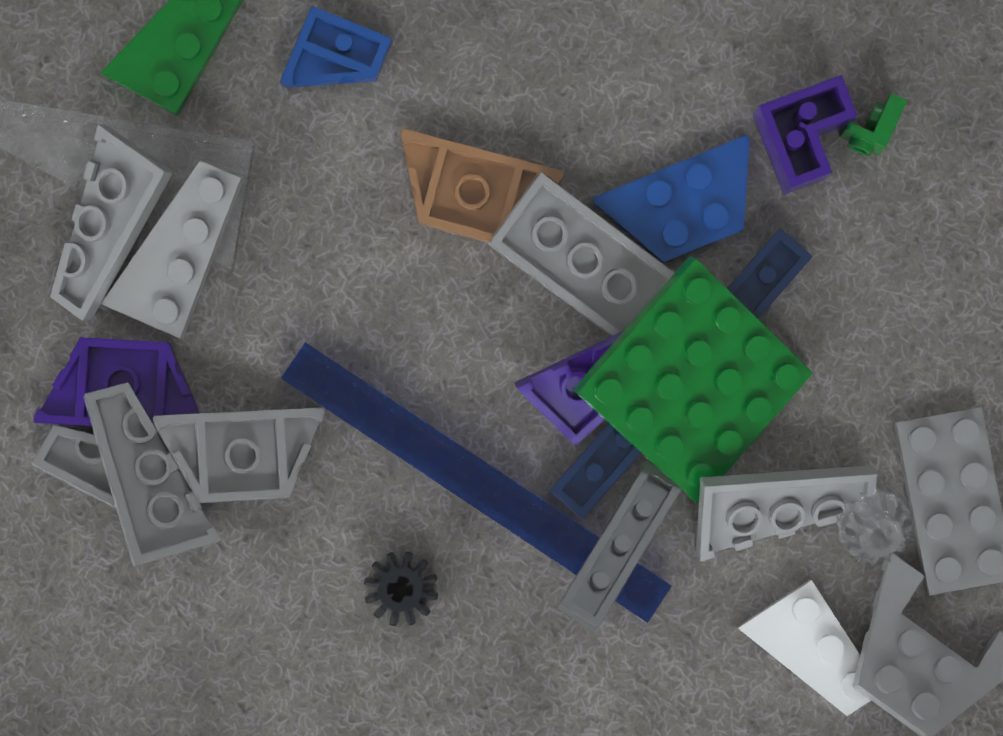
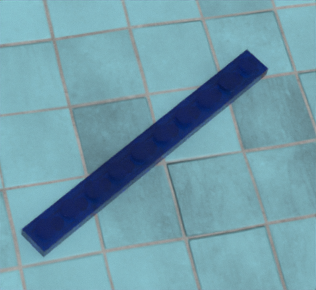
[281,342,672,623]

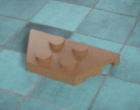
[401,128,565,243]

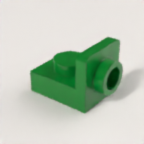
[840,93,907,156]

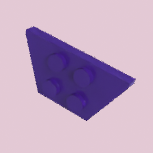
[33,337,200,429]

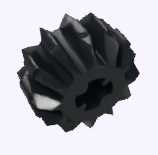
[364,551,438,626]

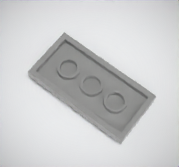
[487,172,674,336]
[893,407,1003,596]

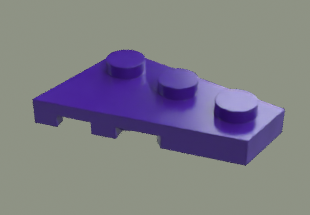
[514,331,623,446]

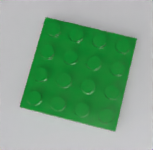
[572,256,813,504]

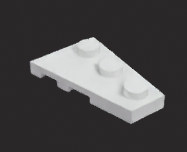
[737,580,871,716]

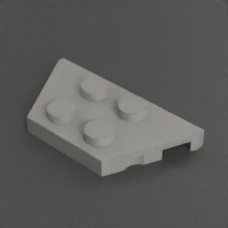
[153,407,325,503]

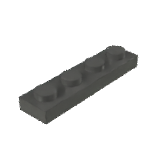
[556,461,682,632]

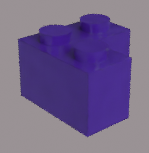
[753,75,858,196]

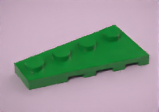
[100,0,244,117]

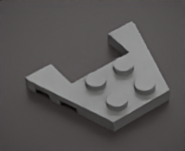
[852,553,1003,736]

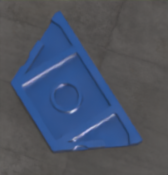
[592,135,750,264]

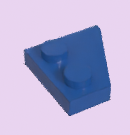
[280,6,393,88]

